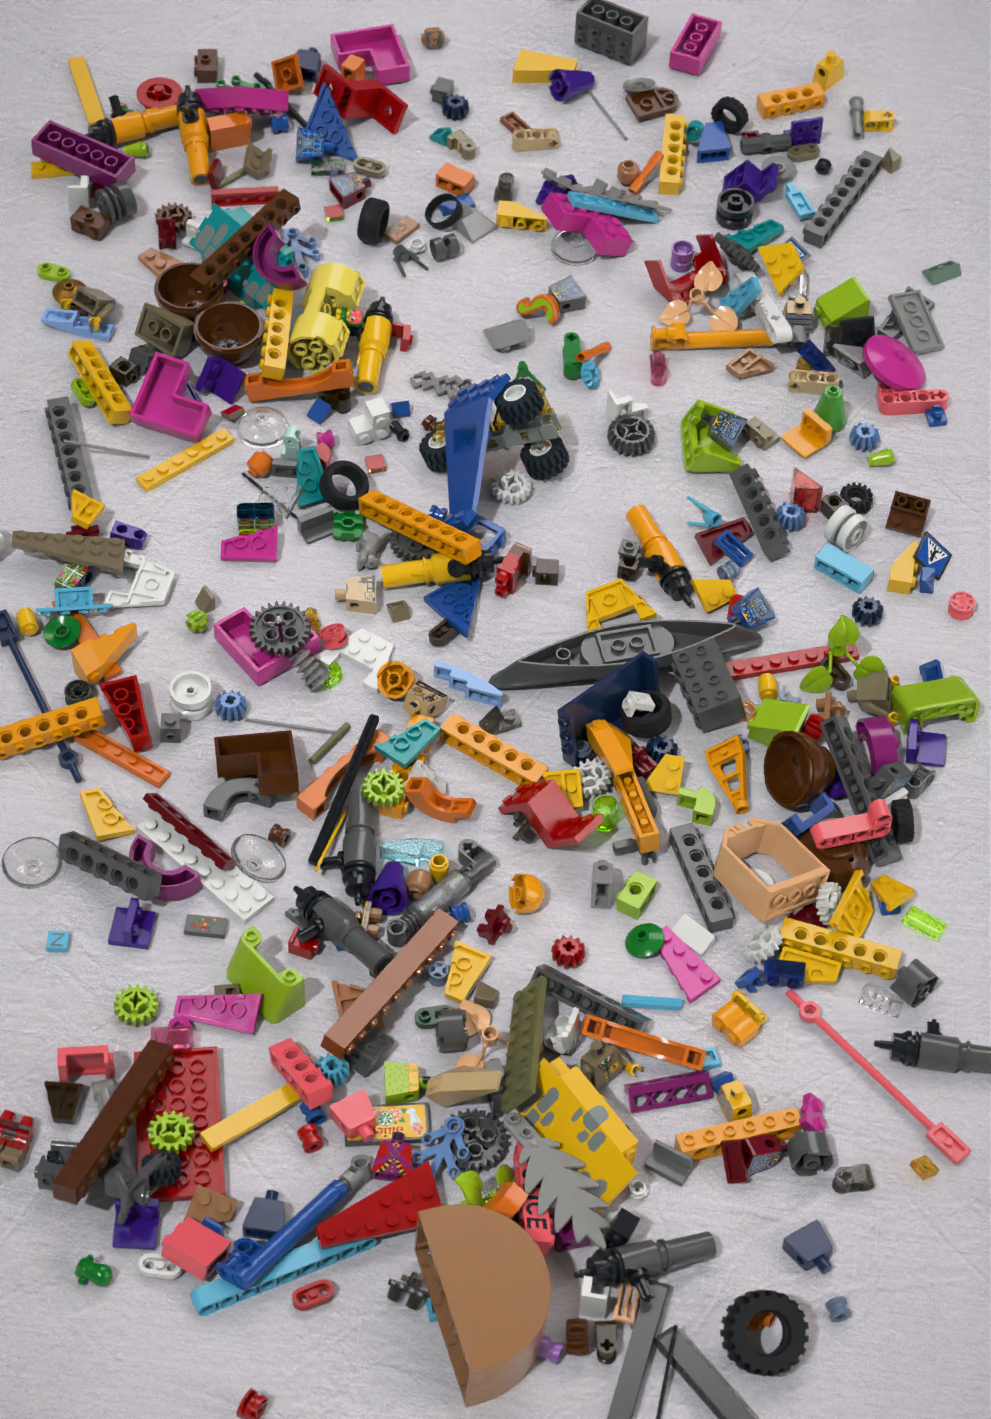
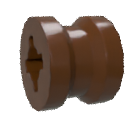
[268,823,291,848]

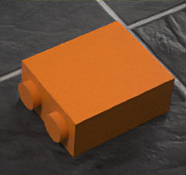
[207,111,252,152]

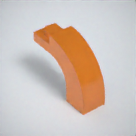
[404,777,476,823]
[483,1182,529,1219]

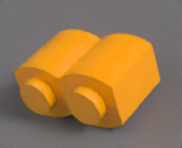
[712,1000,759,1048]

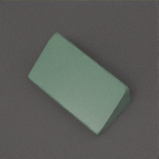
[922,260,961,285]

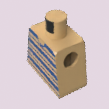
[782,296,813,334]

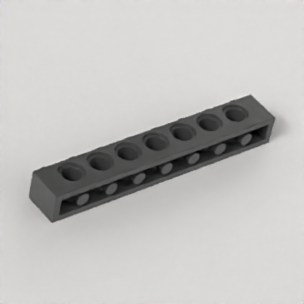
[802,150,882,249]
[45,396,94,510]
[820,715,901,866]

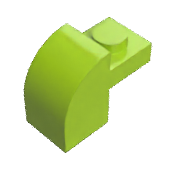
[677,786,716,827]

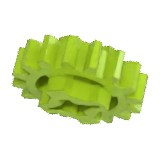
[362,768,405,808]
[113,984,159,1027]
[148,1110,194,1155]

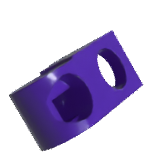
[110,520,147,550]

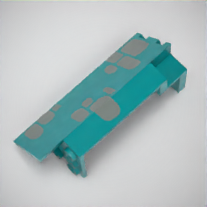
[189,203,294,311]

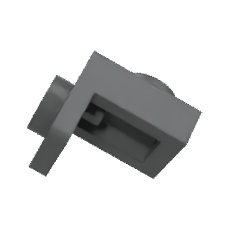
[618,539,640,559]

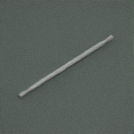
[588,90,628,141]
[63,439,150,458]
[244,717,336,734]

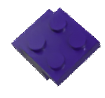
[722,160,778,204]

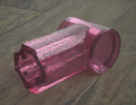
[649,351,667,387]

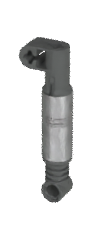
[387,839,496,947]

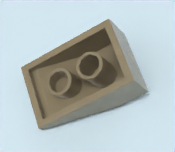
[134,303,194,357]

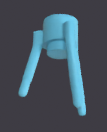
[687,496,722,529]

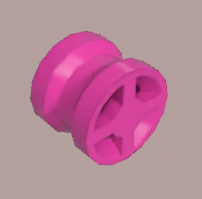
[316,430,335,448]

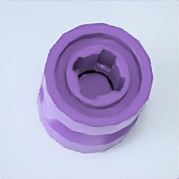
[537,1335,565,1365]

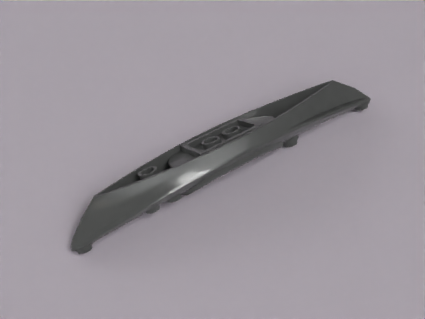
[488,619,762,690]

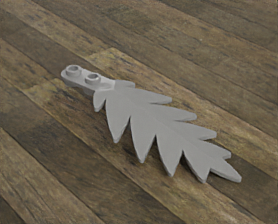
[541,167,672,212]
[503,1113,610,1250]

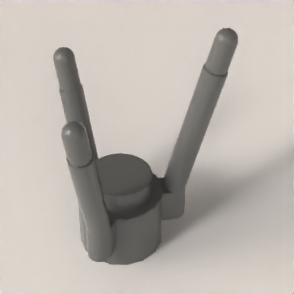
[393,244,429,277]

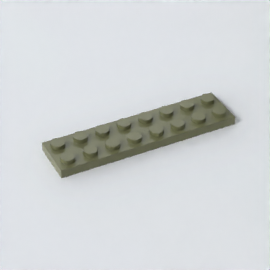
[501,975,547,1114]

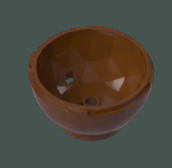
[154,262,224,322]
[194,301,264,367]
[764,731,835,809]
[798,818,870,892]

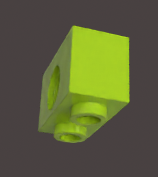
[615,870,657,920]

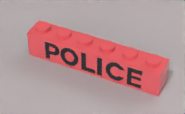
[513,1142,555,1256]

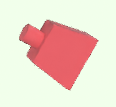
[329,1089,376,1142]

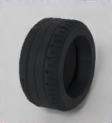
[357,197,390,244]
[319,460,369,510]
[620,690,672,738]

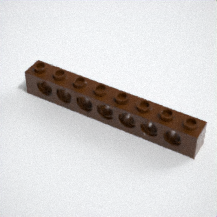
[189,188,301,296]

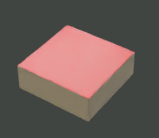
[221,404,245,421]

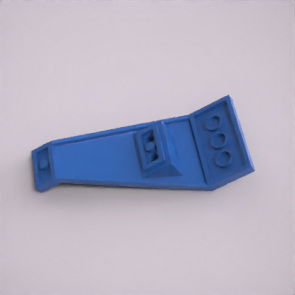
[444,373,511,529]

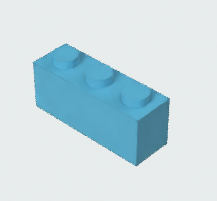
[814,543,874,594]

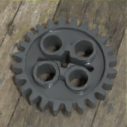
[714,232,761,273]
[390,531,440,562]
[249,601,311,657]
[438,1108,507,1173]

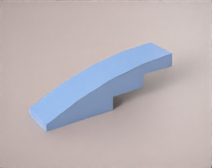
[41,308,115,341]
[434,660,503,708]

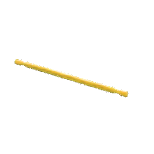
[314,806,348,872]

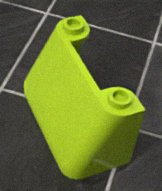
[680,399,741,473]
[891,676,980,735]
[226,925,305,1024]

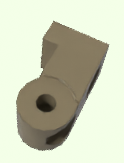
[447,129,476,160]

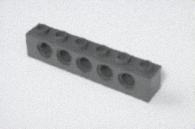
[729,463,790,562]
[668,823,735,933]
[57,831,162,901]
[531,964,651,1032]

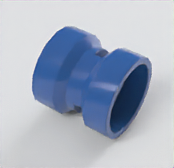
[270,115,289,133]
[299,1102,327,1126]

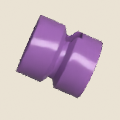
[670,240,694,273]

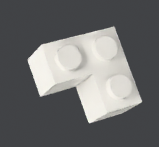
[348,397,390,446]

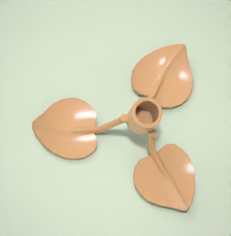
[659,261,738,331]
[456,999,545,1068]

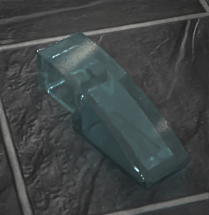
[380,838,444,867]

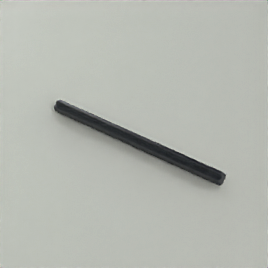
[308,714,379,866]

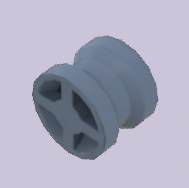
[717,560,740,580]
[428,961,449,987]
[825,1296,851,1323]

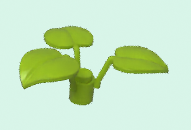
[799,614,885,693]
[454,1165,515,1207]

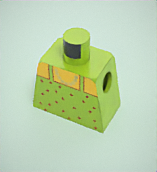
[384,1061,431,1104]

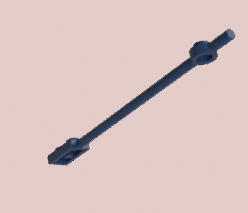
[0,609,83,783]

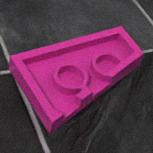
[221,525,278,562]

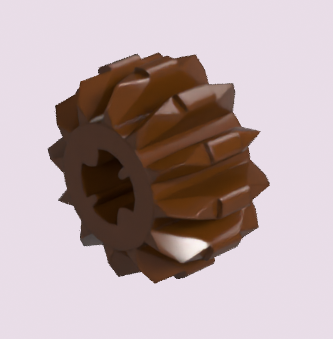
[566,1318,589,1356]

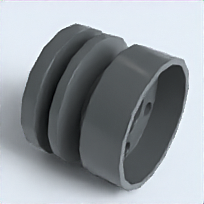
[95,180,137,223]

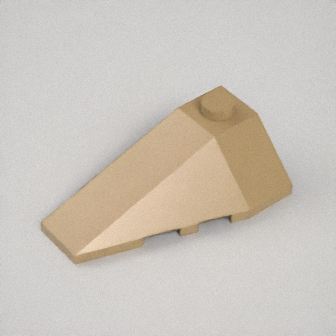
[425,1065,503,1108]

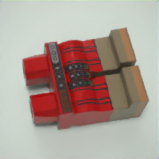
[0,1109,34,1172]

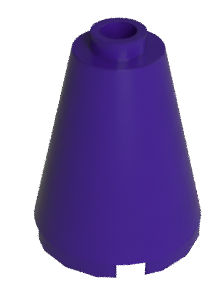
[549,69,595,102]
[368,861,408,915]

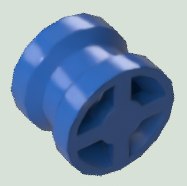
[428,505,448,523]
[449,902,471,924]

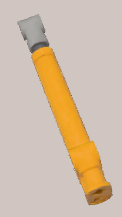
[650,322,807,350]

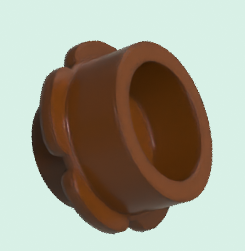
[421,415,437,431]

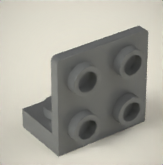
[344,1026,395,1078]

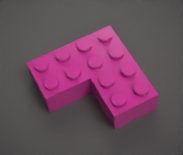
[330,24,410,85]
[195,86,289,115]
[541,193,633,257]
[129,352,212,443]
[213,607,320,686]

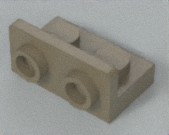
[243,143,272,180]
[741,416,780,451]

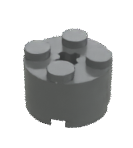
[890,958,939,1008]
[435,1008,469,1052]
[787,1130,833,1176]

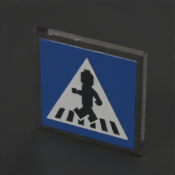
[912,531,952,581]

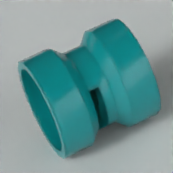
[685,120,704,142]

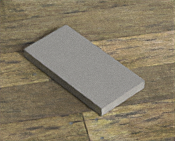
[888,290,945,355]

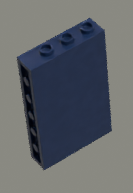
[557,651,660,767]

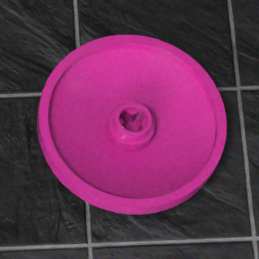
[863,335,925,391]

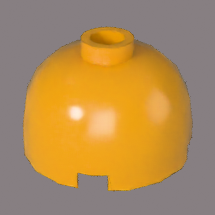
[377,661,416,699]
[509,874,545,913]

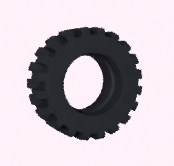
[720,1290,809,1376]

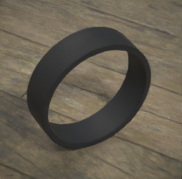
[425,193,462,230]

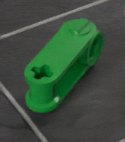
[563,332,582,380]

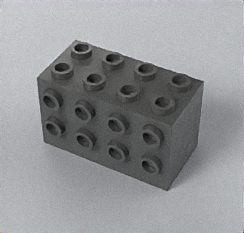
[574,0,648,65]
[671,638,746,734]

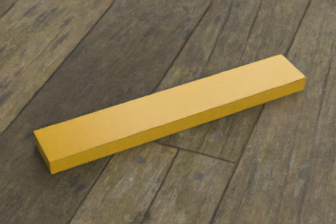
[68,56,104,125]
[200,1083,302,1152]

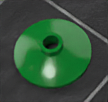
[43,615,81,648]
[625,923,665,958]

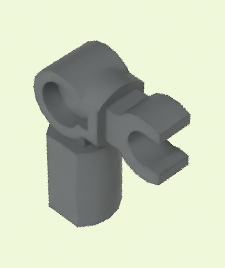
[612,838,656,865]

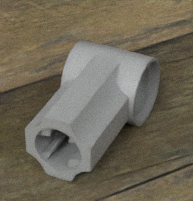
[92,1078,115,1113]

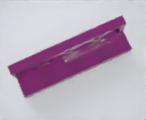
[624,1070,712,1113]

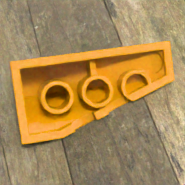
[71,622,138,686]
[586,719,633,776]

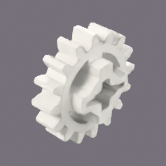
[491,469,531,504]
[573,758,612,798]
[816,882,844,926]
[741,925,783,963]

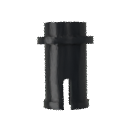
[390,420,410,442]

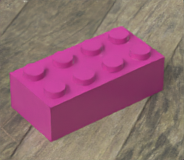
[669,13,722,76]

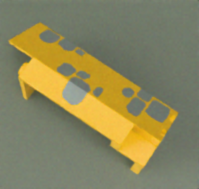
[515,1057,639,1213]

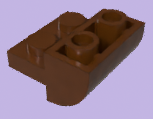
[885,491,931,538]

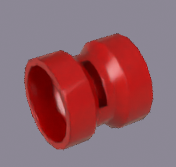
[297,1124,324,1153]

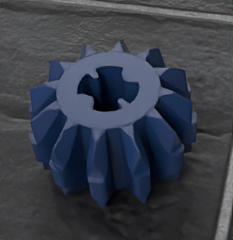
[442,94,469,121]
[851,596,884,627]
[646,735,678,764]

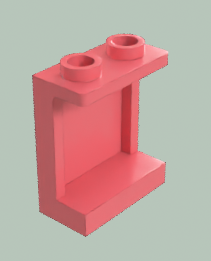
[57,1045,115,1083]

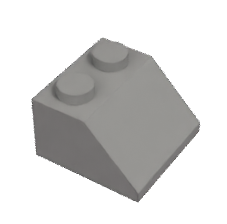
[483,319,531,352]

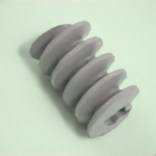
[288,649,328,691]

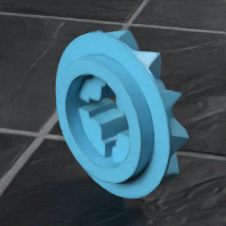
[581,360,600,389]

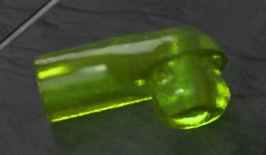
[324,662,343,689]

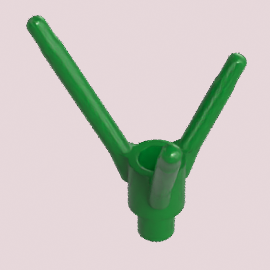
[514,361,546,391]

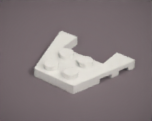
[105,549,175,608]
[315,628,393,694]

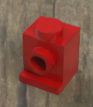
[288,926,321,960]

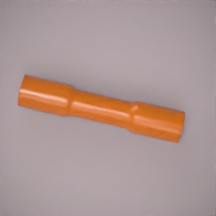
[628,150,664,194]
[576,341,611,363]

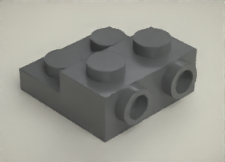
[484,1058,506,1119]

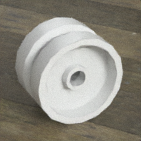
[823,505,869,552]
[169,671,213,721]

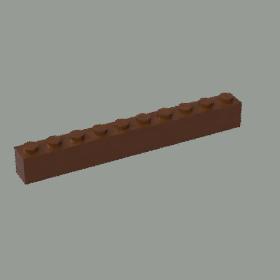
[52,1040,175,1205]

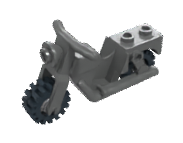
[34,1140,181,1225]

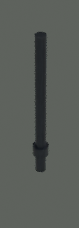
[254,72,307,128]

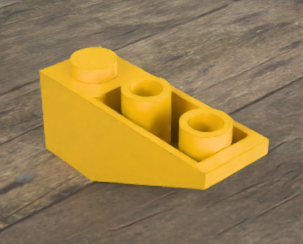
[496,200,547,232]
[887,541,920,595]

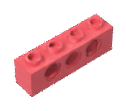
[268,1038,333,1110]

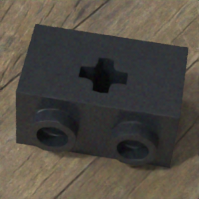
[603,1208,640,1250]

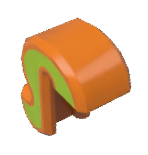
[516,294,560,324]

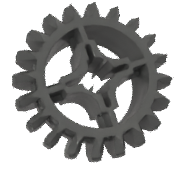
[607,414,655,457]

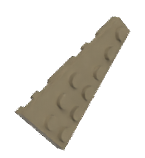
[12,530,125,577]

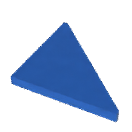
[305,83,358,161]
[424,576,482,638]

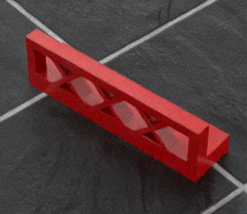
[210,186,279,207]

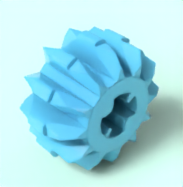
[315,1053,350,1088]

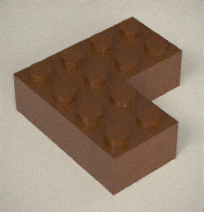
[214,730,299,796]

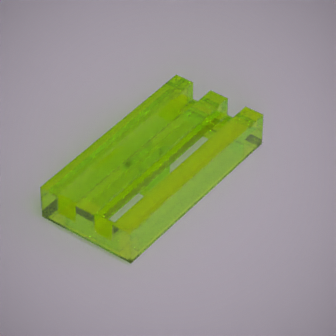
[902,905,947,941]

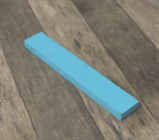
[567,191,659,223]

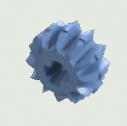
[849,422,880,452]
[776,501,806,532]
[214,690,247,722]

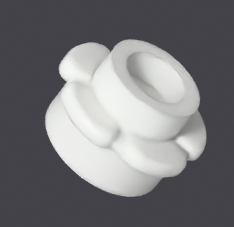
[408,238,425,254]
[627,1179,648,1200]

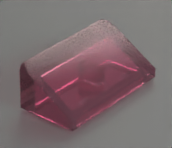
[150,1026,194,1050]

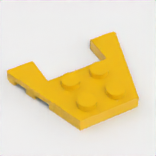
[586,579,657,631]

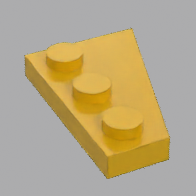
[80,788,135,841]
[445,940,492,1004]
[772,946,842,984]

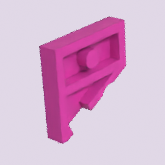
[799,1092,826,1132]

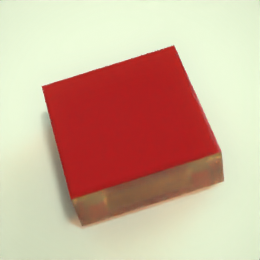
[365,454,386,474]

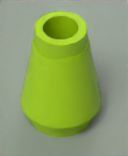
[123,141,149,158]
[867,448,895,467]

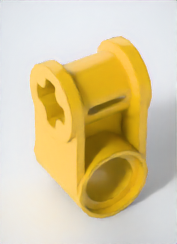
[863,110,895,132]

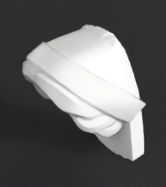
[543,1007,580,1054]

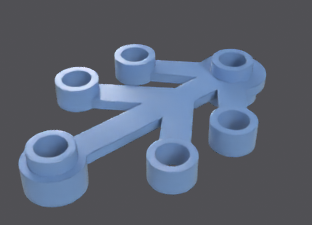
[283,228,321,278]
[412,1117,471,1180]

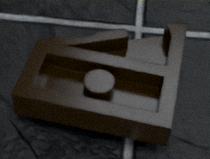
[44,1081,85,1124]

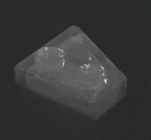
[256,486,304,520]

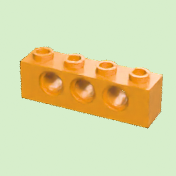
[756,82,825,119]

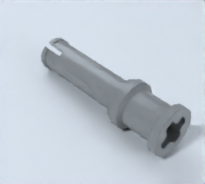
[849,96,864,140]

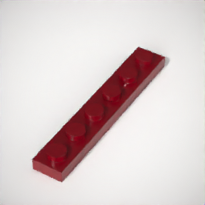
[143,793,238,870]

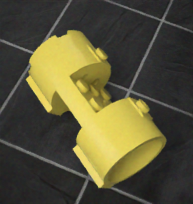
[287,263,366,374]

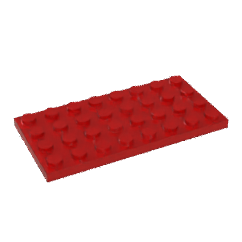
[134,1046,225,1202]

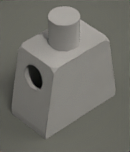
[591,860,613,909]

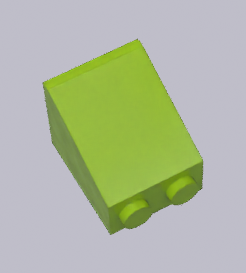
[814,276,871,334]
[747,698,811,746]

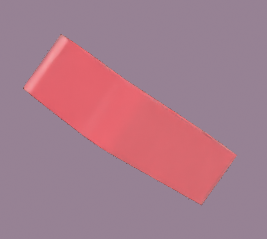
[876,381,949,416]
[810,799,892,849]

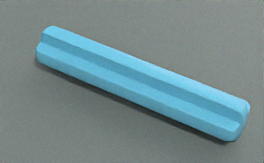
[622,995,682,1010]

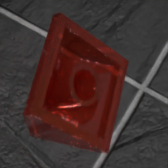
[790,468,823,513]

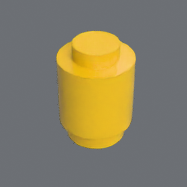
[16,607,39,636]
[757,673,778,701]
[429,854,449,882]

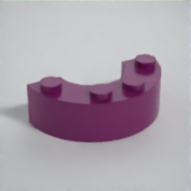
[253,223,308,291]
[855,716,899,777]
[129,834,201,901]

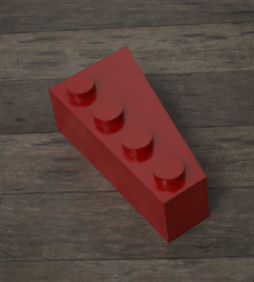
[99,675,154,752]

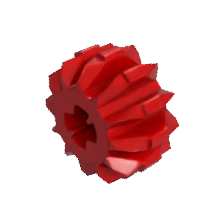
[801,713,825,741]
[551,935,586,970]

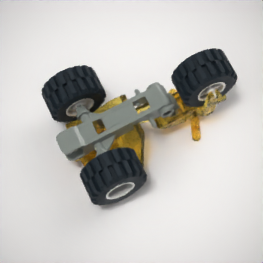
[419,378,570,480]

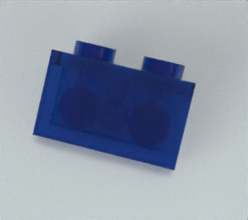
[797,339,836,372]
[763,958,806,989]

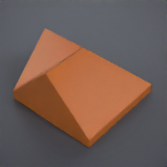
[271,54,304,93]

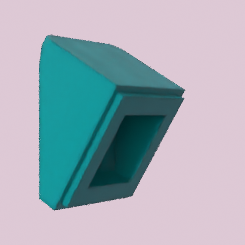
[429,127,453,146]

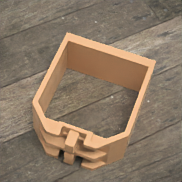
[713,818,830,923]

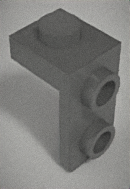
[128,343,162,374]

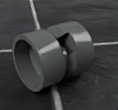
[429,233,460,261]

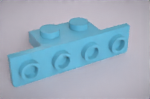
[36,586,113,616]

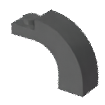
[203,778,273,822]

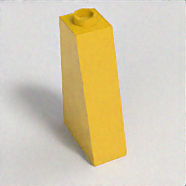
[512,49,579,83]

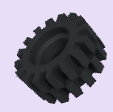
[840,482,873,515]

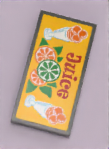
[344,1102,430,1147]

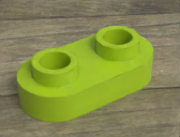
[37,262,71,283]
[70,378,95,407]

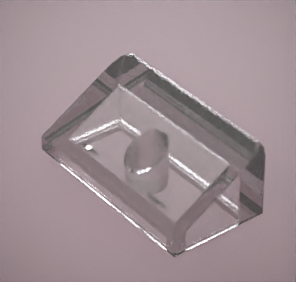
[788,271,810,301]

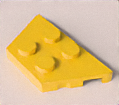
[757,242,805,297]
[829,870,874,938]

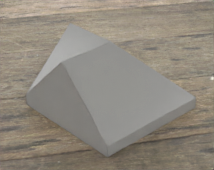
[452,203,498,244]
[833,344,870,380]

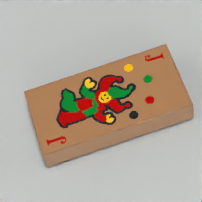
[384,216,420,245]

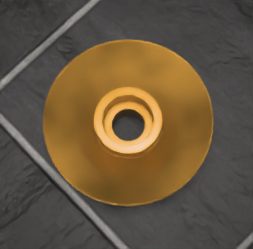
[52,279,86,305]

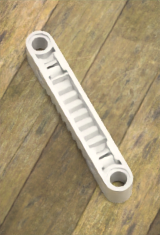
[733,270,793,344]

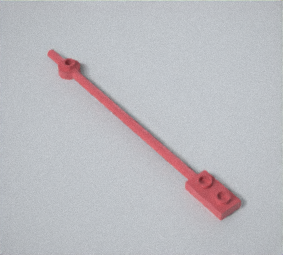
[785,989,971,1166]

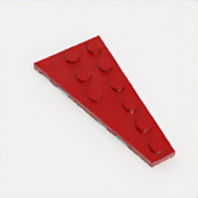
[315,1161,442,1249]

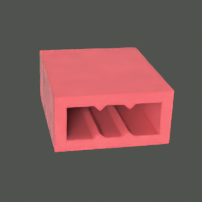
[161,1217,231,1281]

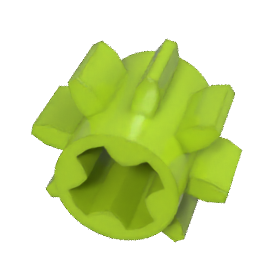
[185,609,209,633]

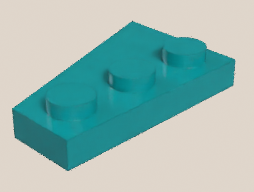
[724,219,784,253]
[296,445,324,508]
[374,719,441,769]

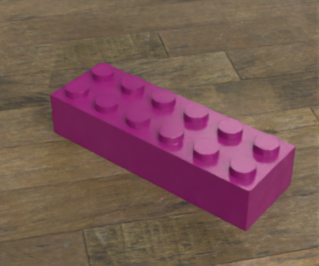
[31,120,136,189]

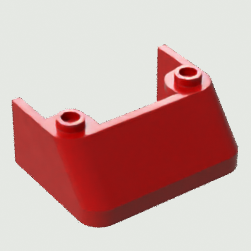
[644,234,727,304]

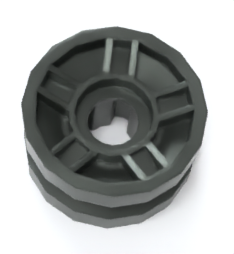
[64,680,92,706]

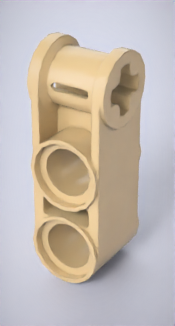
[512,127,561,152]
[787,369,839,394]

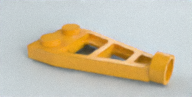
[704,735,750,814]

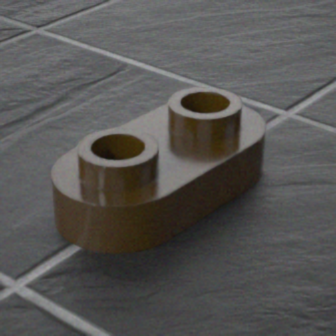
[428,619,459,646]
[820,656,851,690]

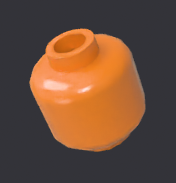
[247,451,273,478]

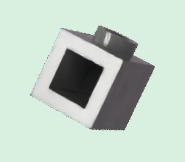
[430,77,454,104]
[160,713,182,743]

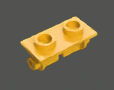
[726,989,769,1026]

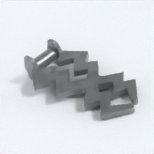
[410,371,472,400]

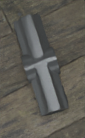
[740,133,791,154]

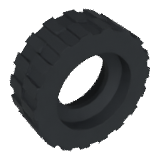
[711,96,749,134]
[890,799,914,843]

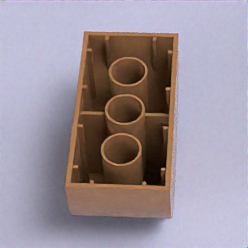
[414,1204,551,1408]

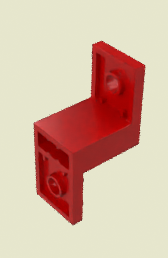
[313,64,408,134]
[498,779,604,849]

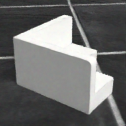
[67,176,90,213]
[606,390,648,423]
[579,1276,610,1320]

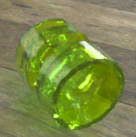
[592,795,618,831]

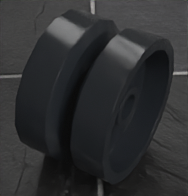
[715,188,754,231]

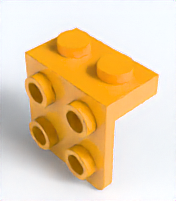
[781,408,833,458]

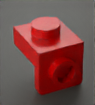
[391,322,413,352]

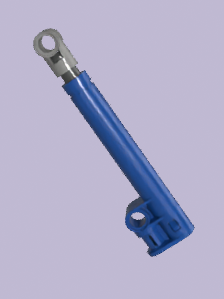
[215,1154,372,1291]

